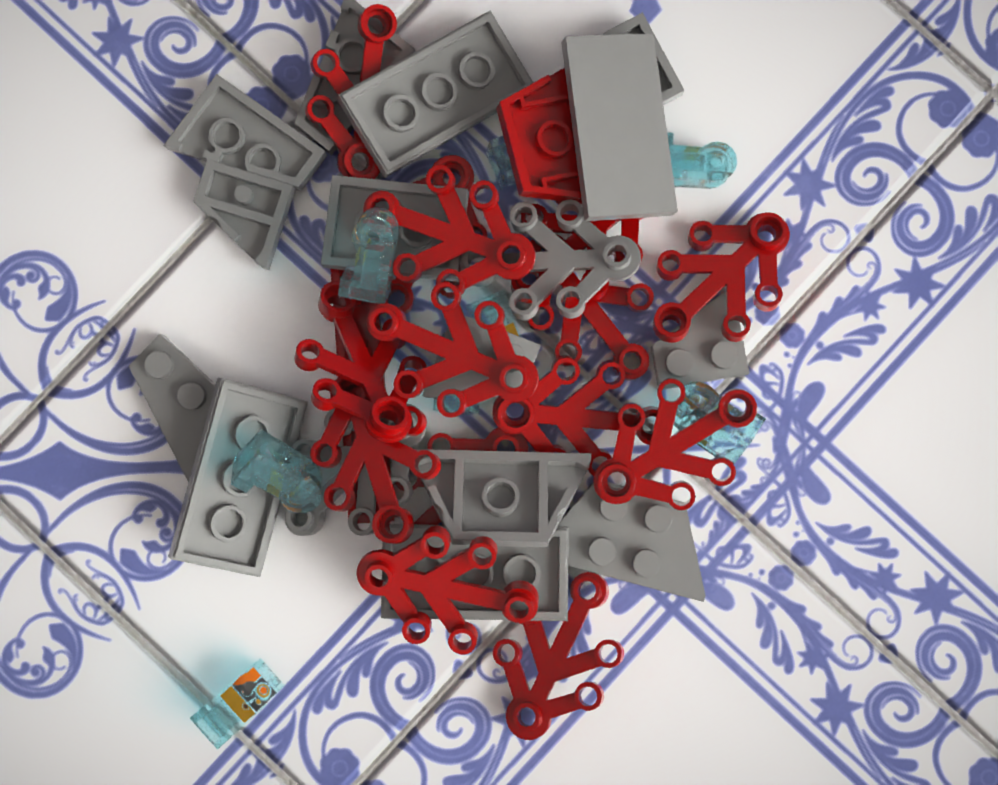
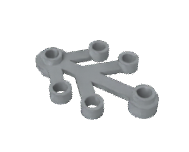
[460,200,641,320]
[285,403,426,536]

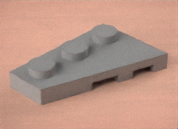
[294,0,416,155]
[163,74,328,191]
[129,334,216,482]

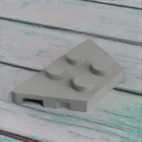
[415,449,591,547]
[558,482,706,602]

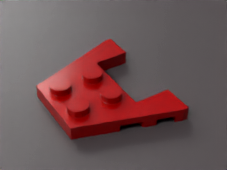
[496,68,582,204]

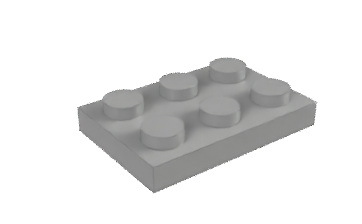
[321,175,469,282]

